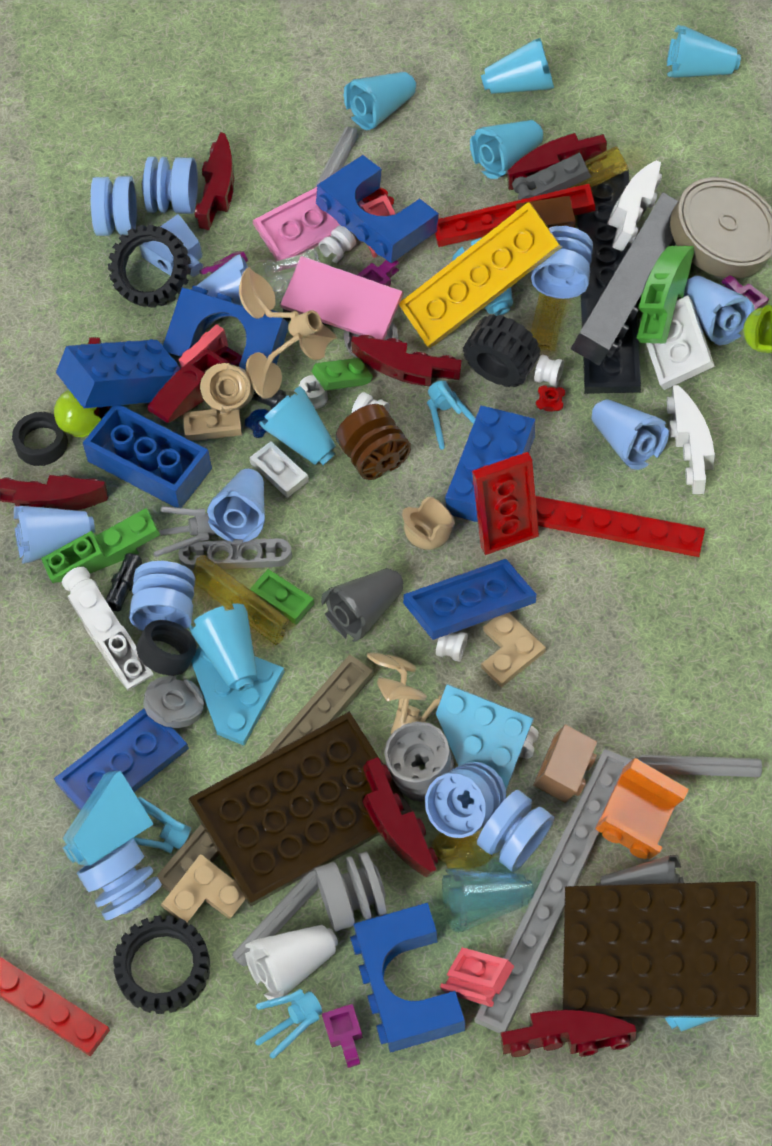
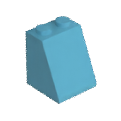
[63,771,153,866]

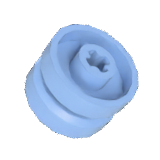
[91,176,137,236]
[477,790,554,872]

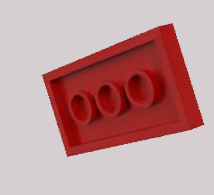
[472,452,539,555]

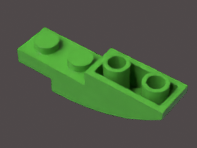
[637,246,695,344]
[41,508,161,583]

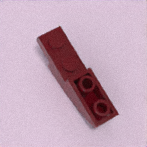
[195,132,235,230]
[507,133,607,190]
[352,335,462,387]
[148,346,242,423]
[0,475,109,511]
[363,757,438,877]
[500,1010,636,1057]

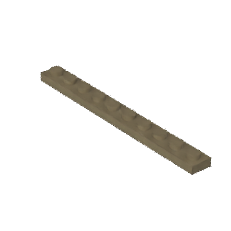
[156,654,374,893]

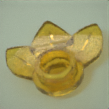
[431,831,494,878]

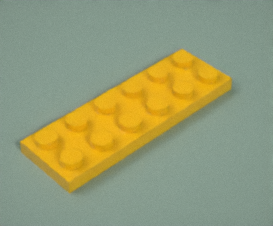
[399,202,562,348]

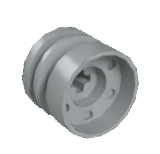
[384,721,455,802]
[314,851,387,932]

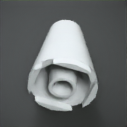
[245,925,338,1000]

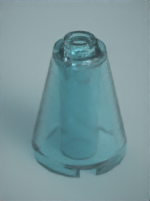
[442,868,534,933]

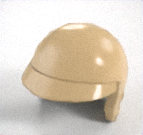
[200,363,254,411]
[402,497,455,550]

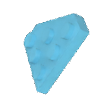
[191,646,285,745]
[436,684,534,790]

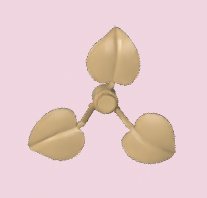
[239,267,337,399]
[367,653,442,734]

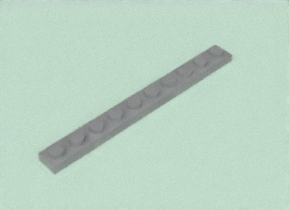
[475,749,632,1033]

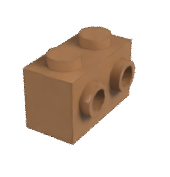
[533,724,597,803]

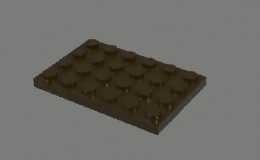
[188,711,412,907]
[562,881,759,1018]

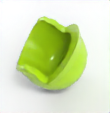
[743,304,772,353]
[54,390,101,437]

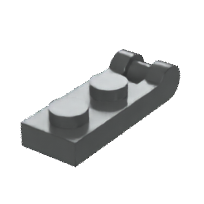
[512,153,591,200]

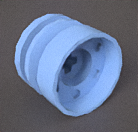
[142,157,198,214]
[531,226,593,299]
[129,561,196,631]
[425,762,506,838]
[77,838,162,920]

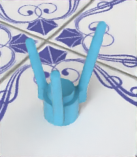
[427,381,476,450]
[133,797,191,853]
[255,989,322,1059]

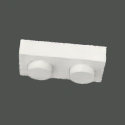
[249,441,309,498]

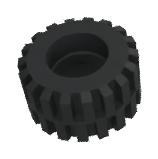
[463,314,541,387]

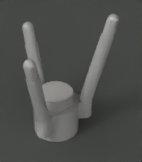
[153,506,215,557]

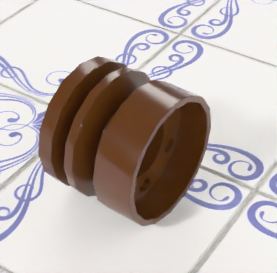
[336,404,411,480]

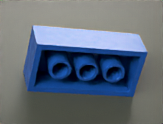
[56,339,181,408]
[83,405,212,508]
[445,405,535,522]

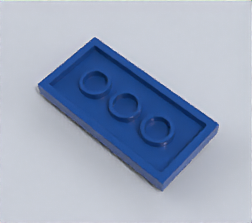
[403,559,537,640]
[54,708,189,811]

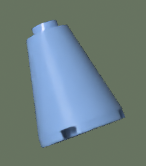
[196,254,248,305]
[683,276,754,345]
[591,399,669,470]
[207,469,265,542]
[14,506,95,564]

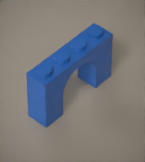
[316,155,439,263]
[163,285,289,371]
[350,903,465,1053]

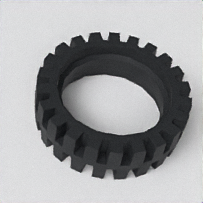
[108,225,191,308]
[113,915,210,1014]

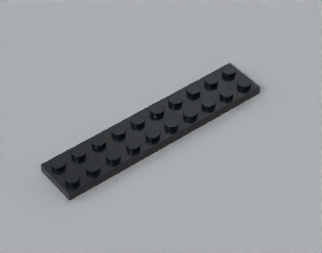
[576,169,641,394]

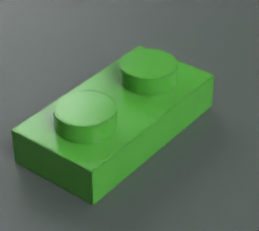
[311,358,373,391]
[250,569,315,625]

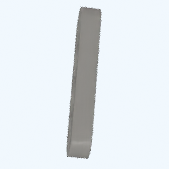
[178,538,292,570]

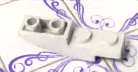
[608,160,662,251]
[667,385,715,494]
[68,581,154,691]

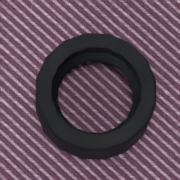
[12,412,68,466]
[136,620,197,676]

